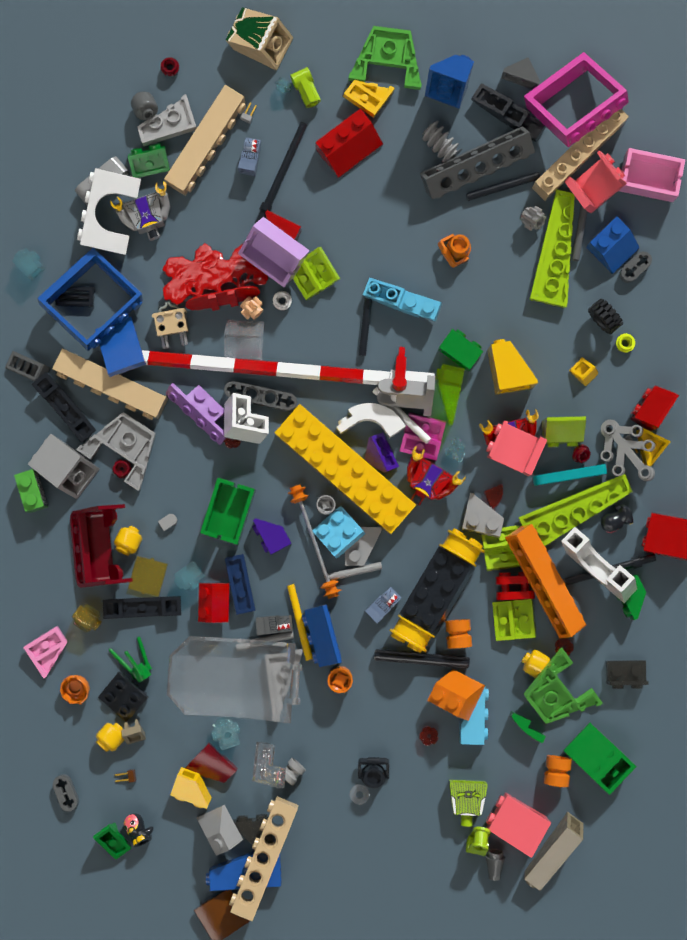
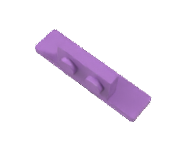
[166,383,226,445]

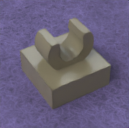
[121,719,146,745]

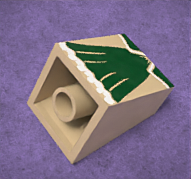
[226,7,293,70]

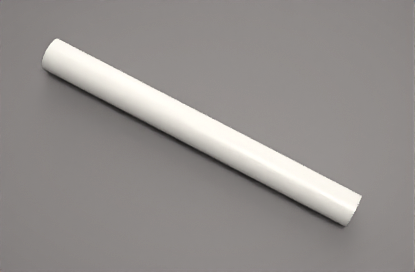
[373,387,431,444]

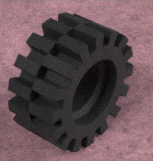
[588,298,623,335]

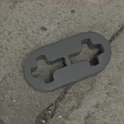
[620,251,652,283]
[53,774,79,812]

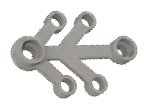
[600,420,655,481]

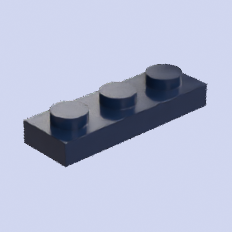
[225,554,256,615]

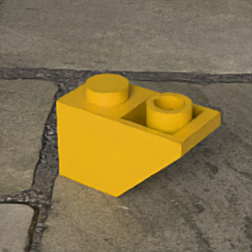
[170,767,212,809]

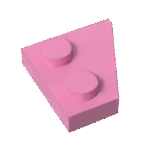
[23,626,68,678]

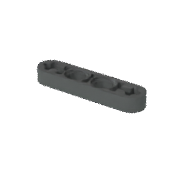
[224,381,297,411]

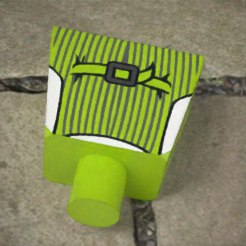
[449,780,488,827]

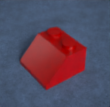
[631,385,679,431]

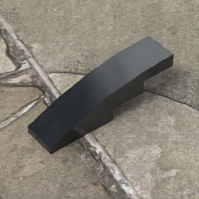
[471,83,546,142]

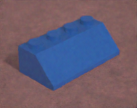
[425,55,474,109]

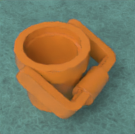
[438,234,471,268]

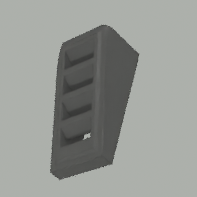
[5,351,50,381]

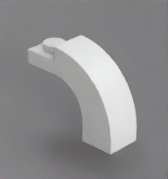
[336,403,406,439]

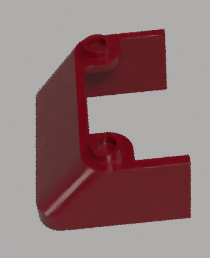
[70,504,133,588]

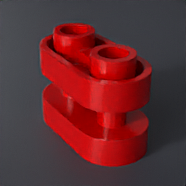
[495,572,535,600]

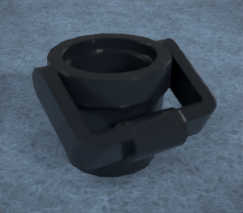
[358,757,389,788]

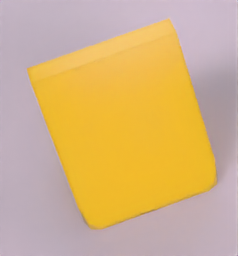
[569,357,598,386]

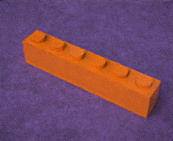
[505,524,586,639]

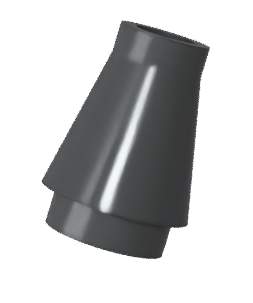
[486,849,505,881]

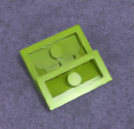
[293,247,340,300]
[481,525,521,571]
[492,599,537,641]

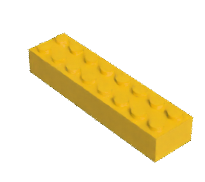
[274,404,416,535]

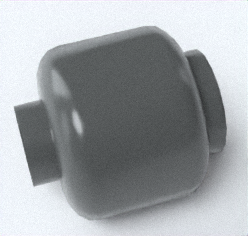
[131,92,158,120]

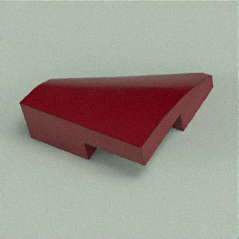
[185,742,238,783]

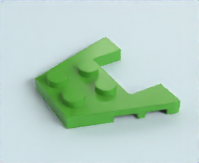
[348,26,422,90]
[524,648,603,724]

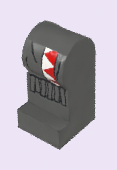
[256,615,293,635]

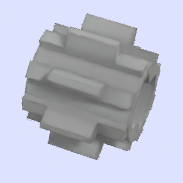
[521,206,546,231]

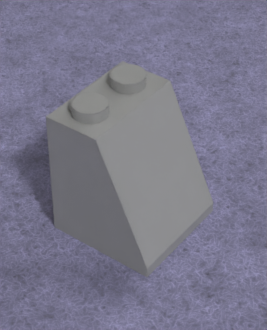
[28,434,100,499]

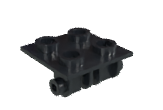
[98,672,149,722]

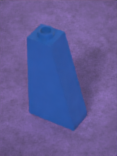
[206,851,282,891]

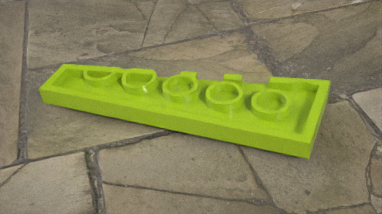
[529,189,575,309]
[518,474,633,546]

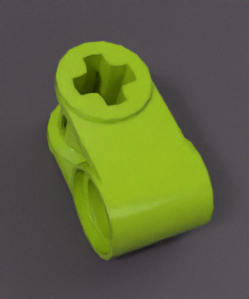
[466,827,491,856]

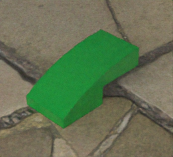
[509,711,546,743]

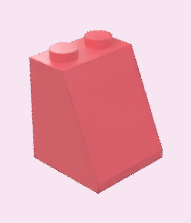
[486,792,551,858]

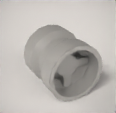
[316,495,336,515]
[279,758,306,785]

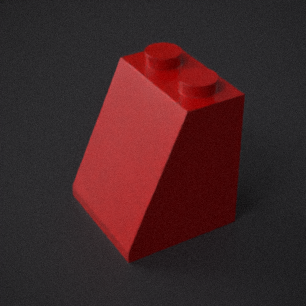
[642,513,687,561]

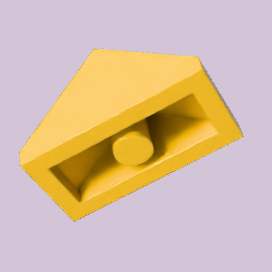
[636,428,671,466]

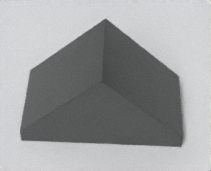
[501,57,540,89]

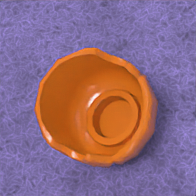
[60,675,90,705]

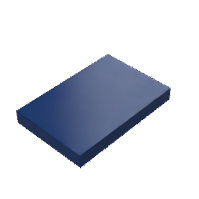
[95,317,146,377]

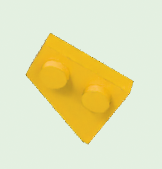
[343,80,395,118]

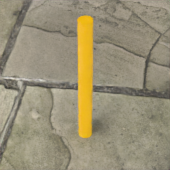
[287,584,313,661]

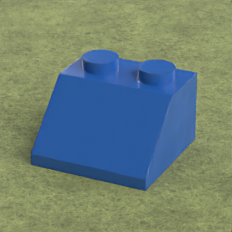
[586,217,640,274]

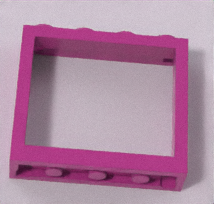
[524,52,629,147]

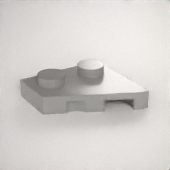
[462,493,504,538]
[345,527,382,566]

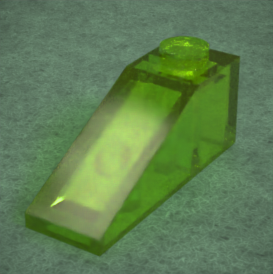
[435,364,465,427]

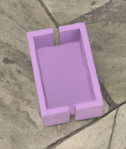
[238,217,309,287]

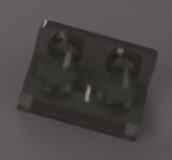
[606,660,649,689]

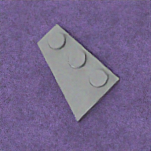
[137,94,197,147]

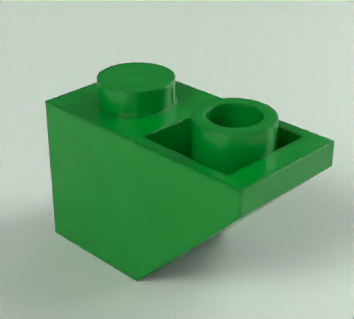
[615,575,646,620]

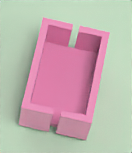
[619,148,685,202]

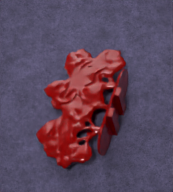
[162,243,268,311]

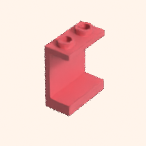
[564,151,627,213]
[486,421,547,476]

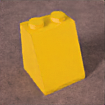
[487,339,538,395]

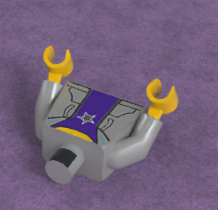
[110,181,170,241]

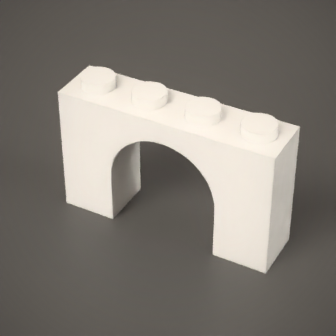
[77,168,141,255]
[562,527,637,603]

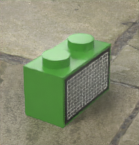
[14,469,48,513]

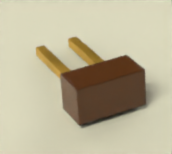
[115,769,136,783]

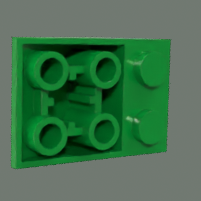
[563,722,637,795]

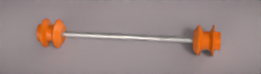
[287,485,341,599]

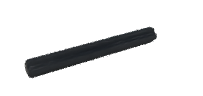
[374,649,470,668]

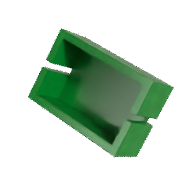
[200,478,256,545]

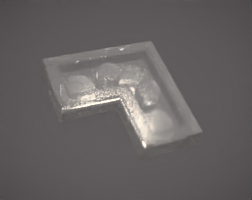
[252,742,286,788]

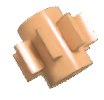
[240,296,264,320]

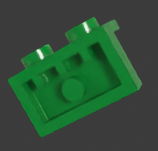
[127,144,170,178]

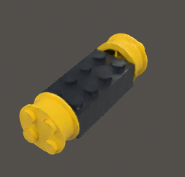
[389,528,485,653]

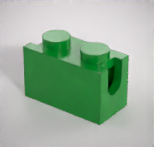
[438,329,483,372]

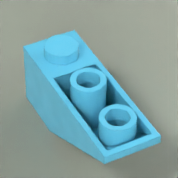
[459,684,489,745]

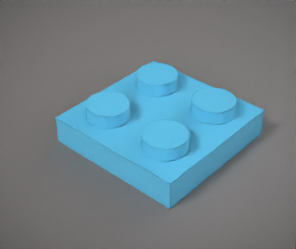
[313,506,366,559]

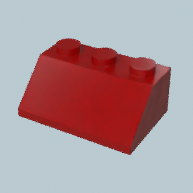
[315,108,383,178]

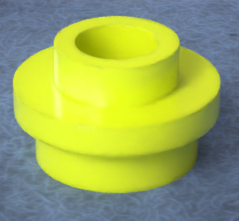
[616,334,635,353]

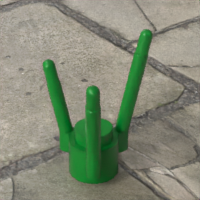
[109,637,152,683]

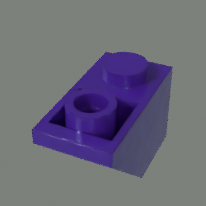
[252,518,292,555]

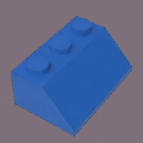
[302,604,342,667]

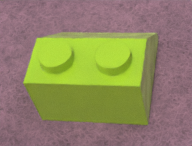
[542,416,586,447]

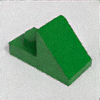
[93,823,131,860]

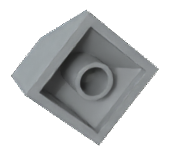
[197,805,243,856]

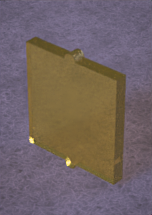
[128,556,168,597]

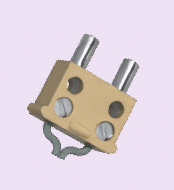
[152,301,189,349]

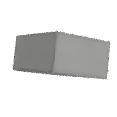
[158,514,178,531]

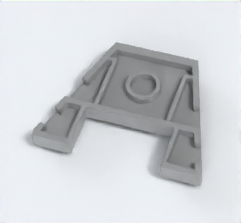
[76,412,156,491]

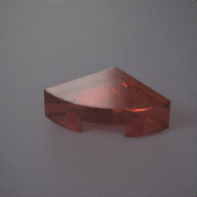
[484,484,503,509]

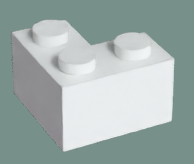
[224,393,269,444]

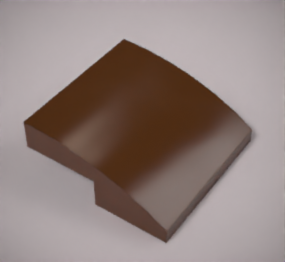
[194,890,250,940]

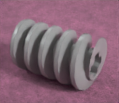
[422,120,462,162]

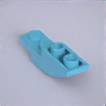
[363,277,442,322]

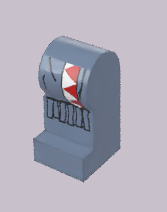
[238,137,261,176]
[365,587,401,624]

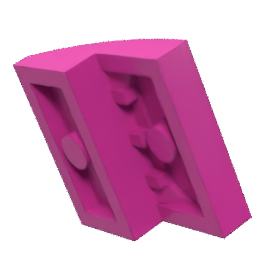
[400,412,446,461]

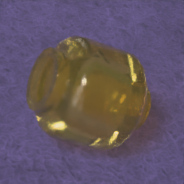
[72,604,102,633]

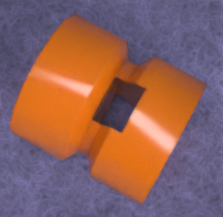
[445,619,472,649]
[327,666,353,693]
[543,755,572,787]

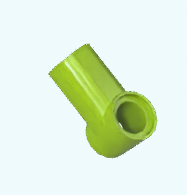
[290,67,321,108]

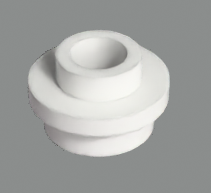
[273,291,292,310]

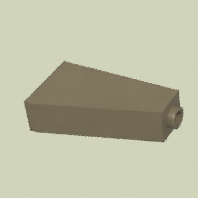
[524,812,583,891]

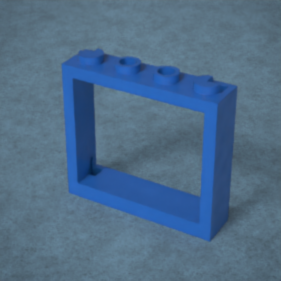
[37,248,143,351]

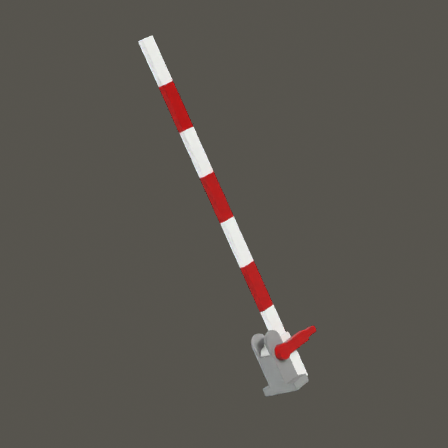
[142,347,435,416]

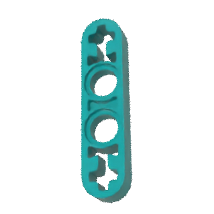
[532,464,607,486]

